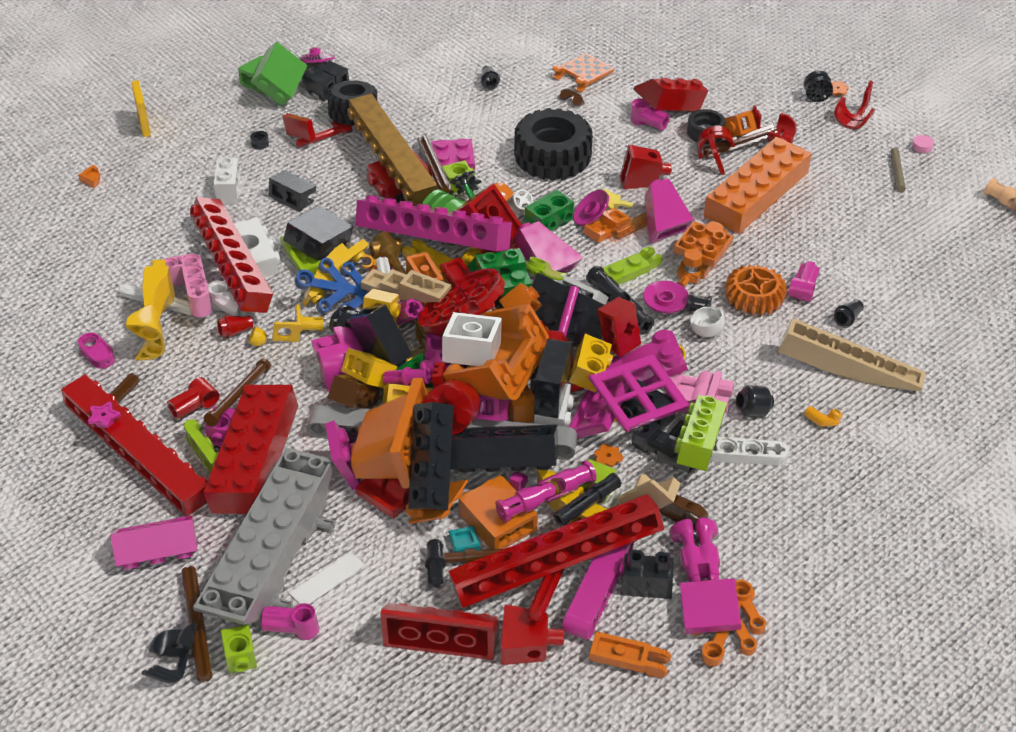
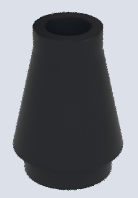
[481,65,500,89]
[833,299,864,327]

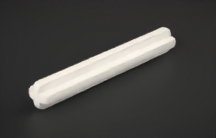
[119,284,192,316]

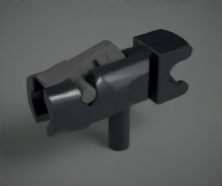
[631,420,696,474]

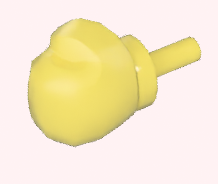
[602,189,633,211]

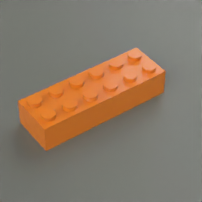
[704,137,812,234]

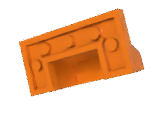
[351,378,428,488]

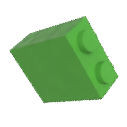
[250,41,307,106]

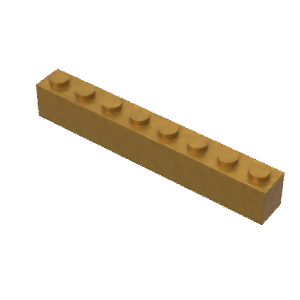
[347,94,437,207]

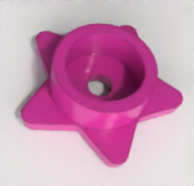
[88,402,121,428]

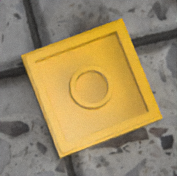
[131,80,151,137]

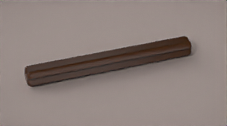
[181,566,212,683]

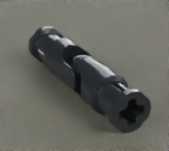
[586,266,655,335]

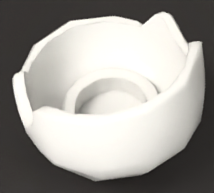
[690,307,725,338]

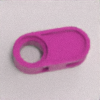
[78,332,115,369]

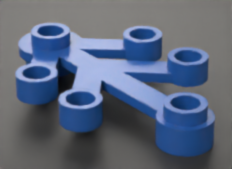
[294,258,370,315]

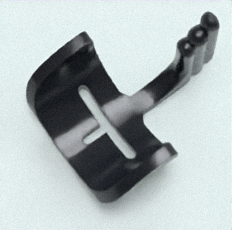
[141,623,197,684]

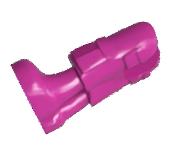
[669,518,720,582]

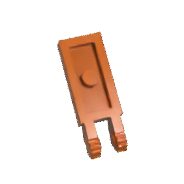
[589,631,672,678]

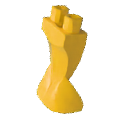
[126,259,175,361]

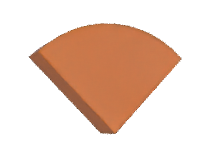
[78,165,101,188]

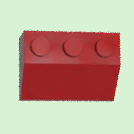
[633,77,709,111]
[456,183,522,254]

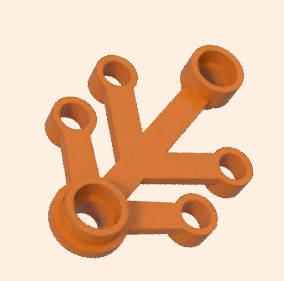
[691,579,766,667]

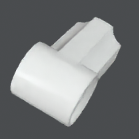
[208,280,248,316]

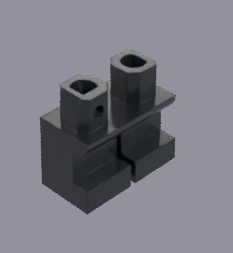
[302,61,349,101]
[620,549,674,599]

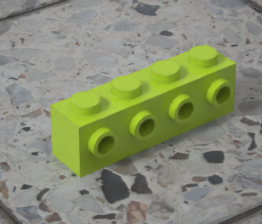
[674,395,727,472]

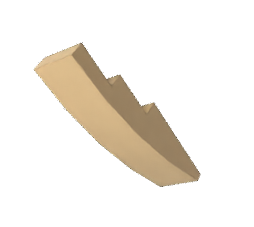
[361,269,451,302]

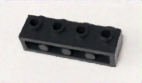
[408,402,454,511]

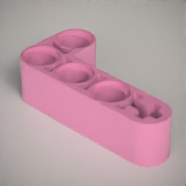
[164,254,212,318]

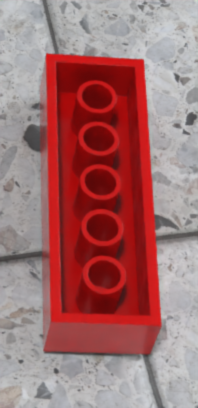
[203,384,299,514]

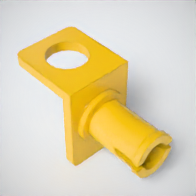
[272,304,323,342]

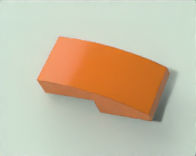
[583,208,630,243]

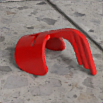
[834,80,875,129]
[752,105,797,143]
[697,126,735,175]

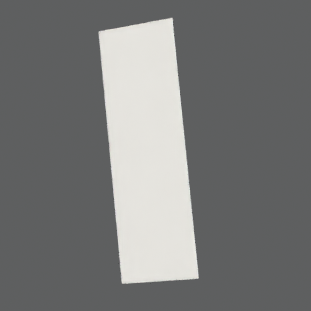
[289,551,366,604]

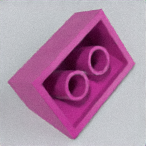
[110,515,198,570]

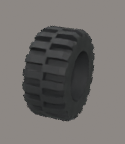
[514,108,593,181]

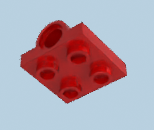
[355,479,409,519]

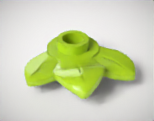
[526,257,567,281]

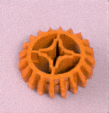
[725,264,787,316]

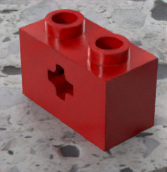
[597,297,641,357]

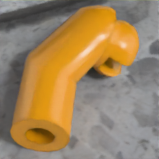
[804,406,843,426]

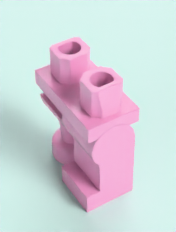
[664,371,734,414]

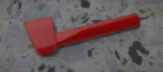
[296,121,352,147]

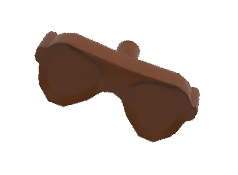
[560,88,585,107]

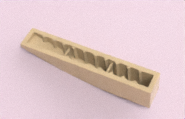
[778,318,926,391]

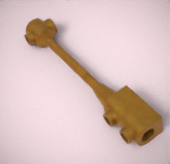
[369,232,426,352]

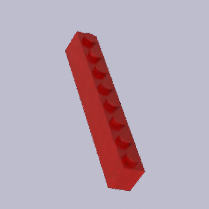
[61,374,208,516]

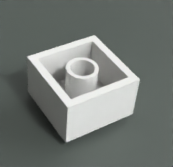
[442,312,502,367]

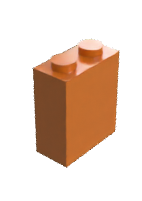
[459,475,538,549]

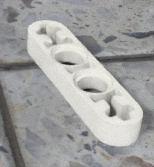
[710,437,789,466]

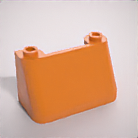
[443,303,549,401]

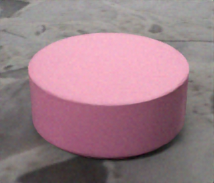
[912,135,934,153]

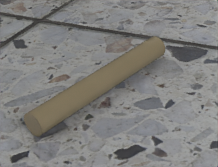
[890,148,906,192]

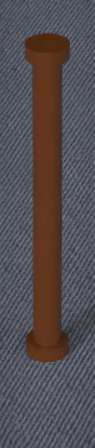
[204,358,271,427]

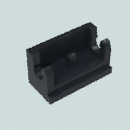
[268,170,316,212]

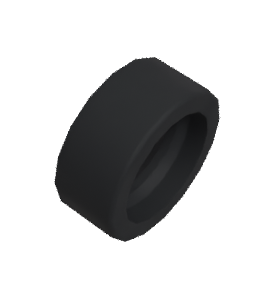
[687,109,725,144]

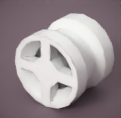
[507,189,533,215]

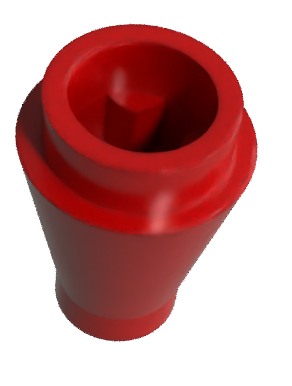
[217,315,253,338]

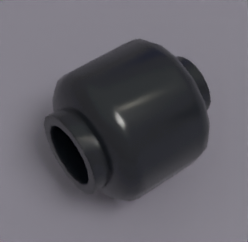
[736,385,774,417]

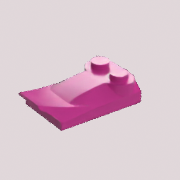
[606,329,688,385]

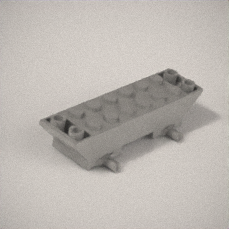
[193,448,336,626]

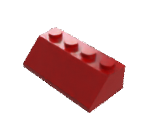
[380,603,499,660]

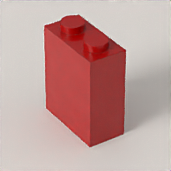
[366,150,432,201]

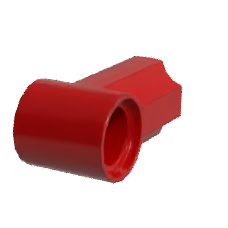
[167,377,220,419]

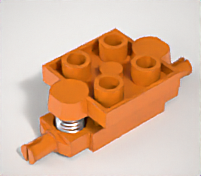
[674,221,734,288]

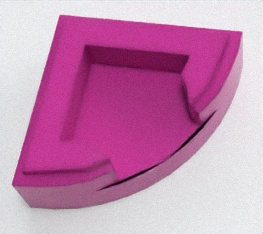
[509,471,529,491]

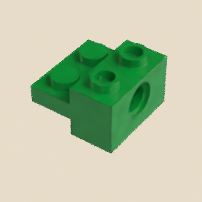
[475,248,532,296]

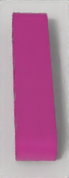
[562,542,634,640]

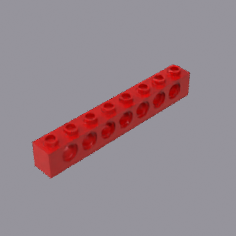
[190,197,273,313]
[448,494,665,608]

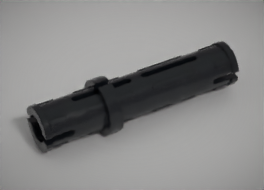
[553,473,622,527]

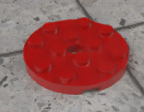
[418,268,505,336]

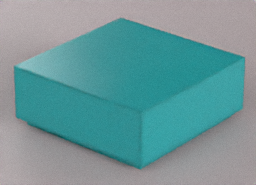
[448,526,481,552]

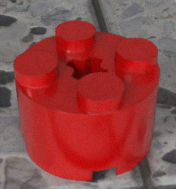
[423,379,481,435]

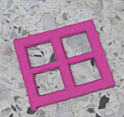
[589,354,690,432]

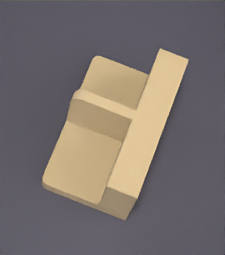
[618,474,681,509]

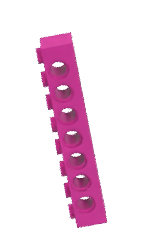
[355,195,512,251]

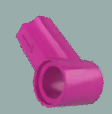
[631,98,670,131]
[788,261,820,302]
[396,298,423,326]
[261,603,319,640]

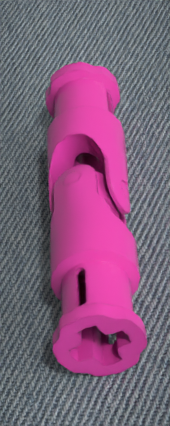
[495,460,597,523]

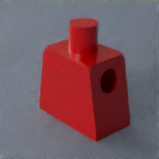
[619,145,672,189]
[501,605,564,665]

